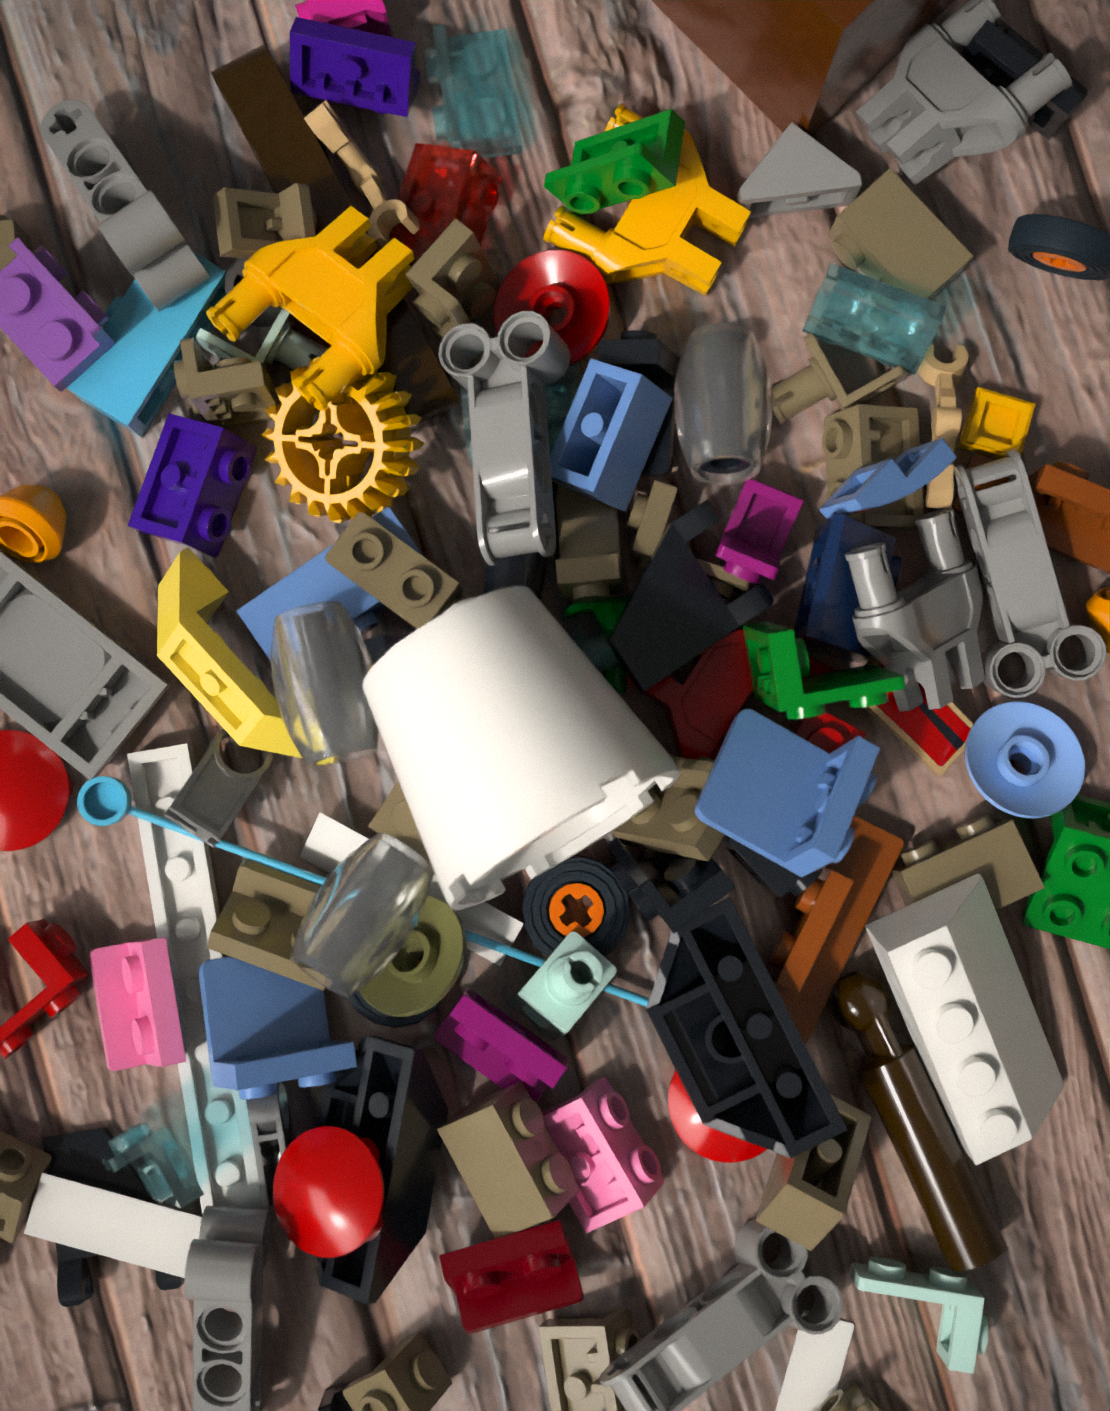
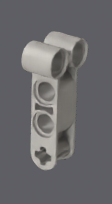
[40,99,210,312]
[439,311,570,566]
[954,448,1106,698]
[184,1205,272,1411]
[599,1218,843,1411]

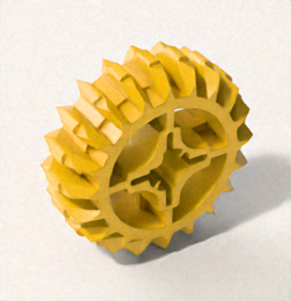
[261,357,425,523]

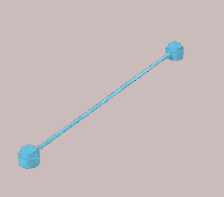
[77,776,649,1007]

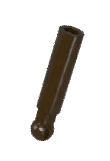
[829,971,1007,1272]

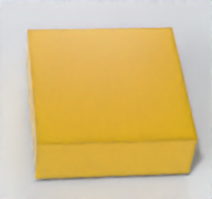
[957,387,1036,460]

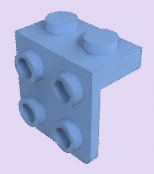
[695,709,880,877]
[199,956,357,1099]

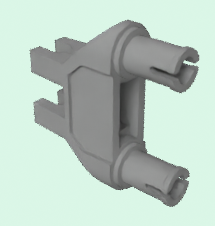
[856,0,1072,186]
[845,508,985,711]

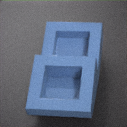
[819,438,957,519]

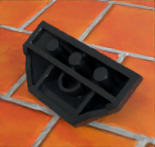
[646,897,848,1158]
[316,1035,448,1305]

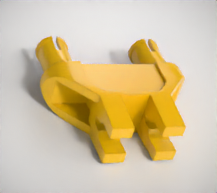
[543,103,751,296]
[206,206,415,411]

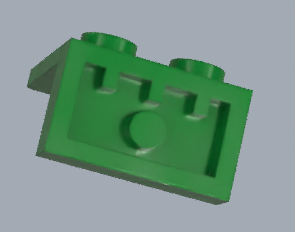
[743,621,906,719]
[1022,794,1110,949]

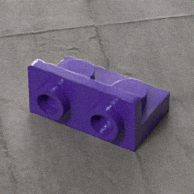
[290,17,420,118]
[128,413,257,558]

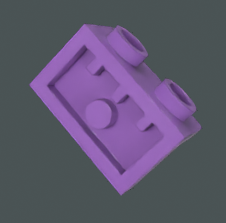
[0,237,115,392]

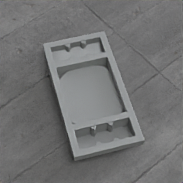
[0,549,171,780]

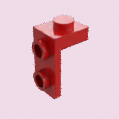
[0,919,90,1059]

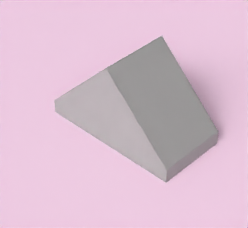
[736,122,862,218]

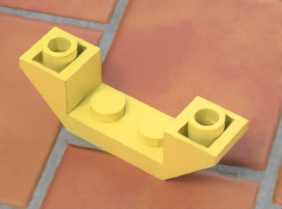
[157,547,327,762]

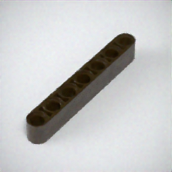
[211,44,460,431]

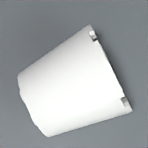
[362,586,681,910]

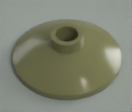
[354,895,467,1017]

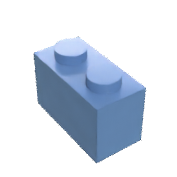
[550,359,673,511]

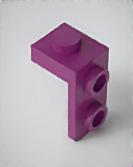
[716,476,804,584]

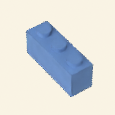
[236,506,423,677]

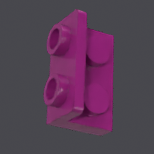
[434,987,567,1103]

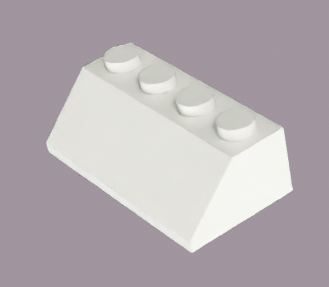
[865,873,1065,1165]

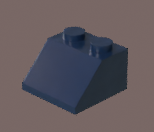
[794,512,901,663]

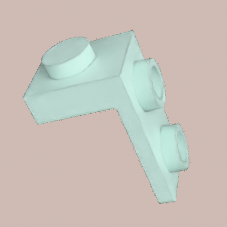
[849,1257,989,1374]

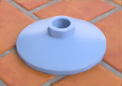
[964,701,1085,819]

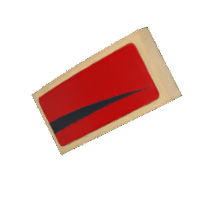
[863,656,973,776]

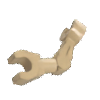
[304,99,420,248]
[917,343,969,509]

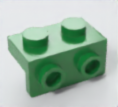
[544,109,686,216]

